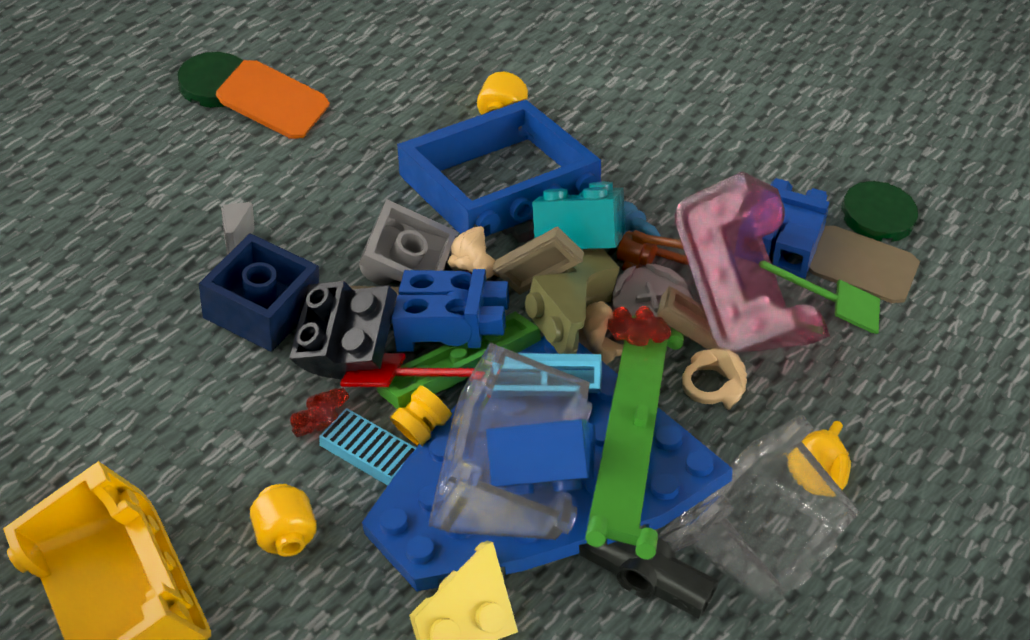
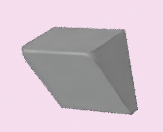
[221,202,255,255]

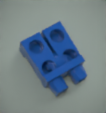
[733,178,829,279]
[392,269,510,352]

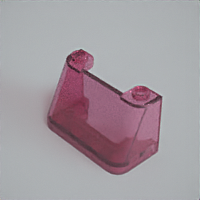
[675,171,830,354]

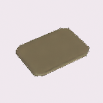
[809,226,920,303]

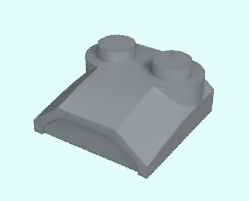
[359,199,459,284]

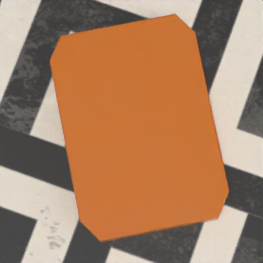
[216,60,330,139]

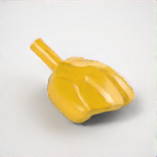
[789,421,851,494]

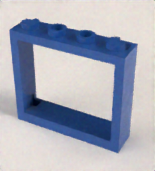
[397,99,601,237]

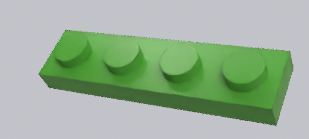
[376,311,541,409]

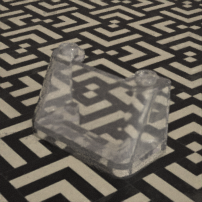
[429,343,592,540]

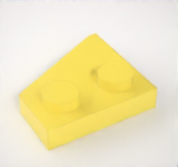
[409,541,518,640]

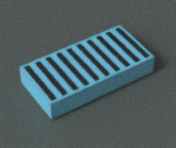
[319,408,417,486]

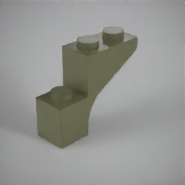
[525,248,620,354]

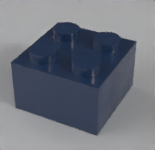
[199,233,319,352]

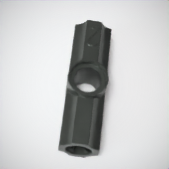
[578,538,719,619]

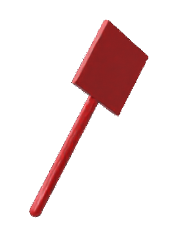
[340,353,487,387]

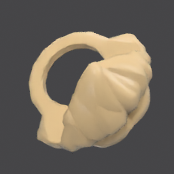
[448,226,499,279]
[579,301,628,364]
[682,348,747,410]

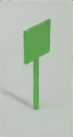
[759,260,880,334]

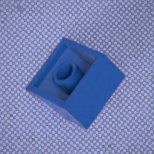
[486,419,596,496]

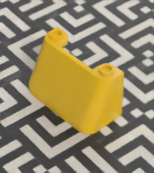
[3,461,211,640]

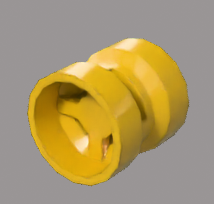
[390,385,452,446]

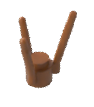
[617,230,709,271]

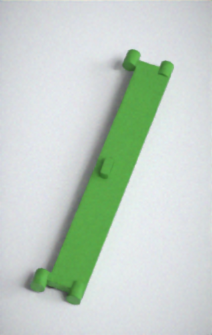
[586,315,684,559]

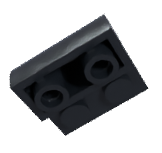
[289,281,397,380]

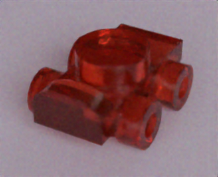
[607,306,672,346]
[290,388,349,437]

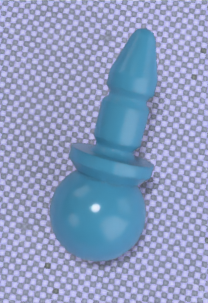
[624,201,661,236]

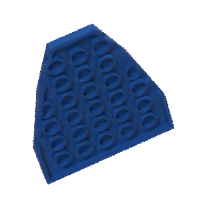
[362,336,733,592]

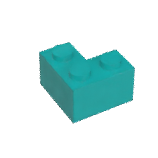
[532,181,626,249]

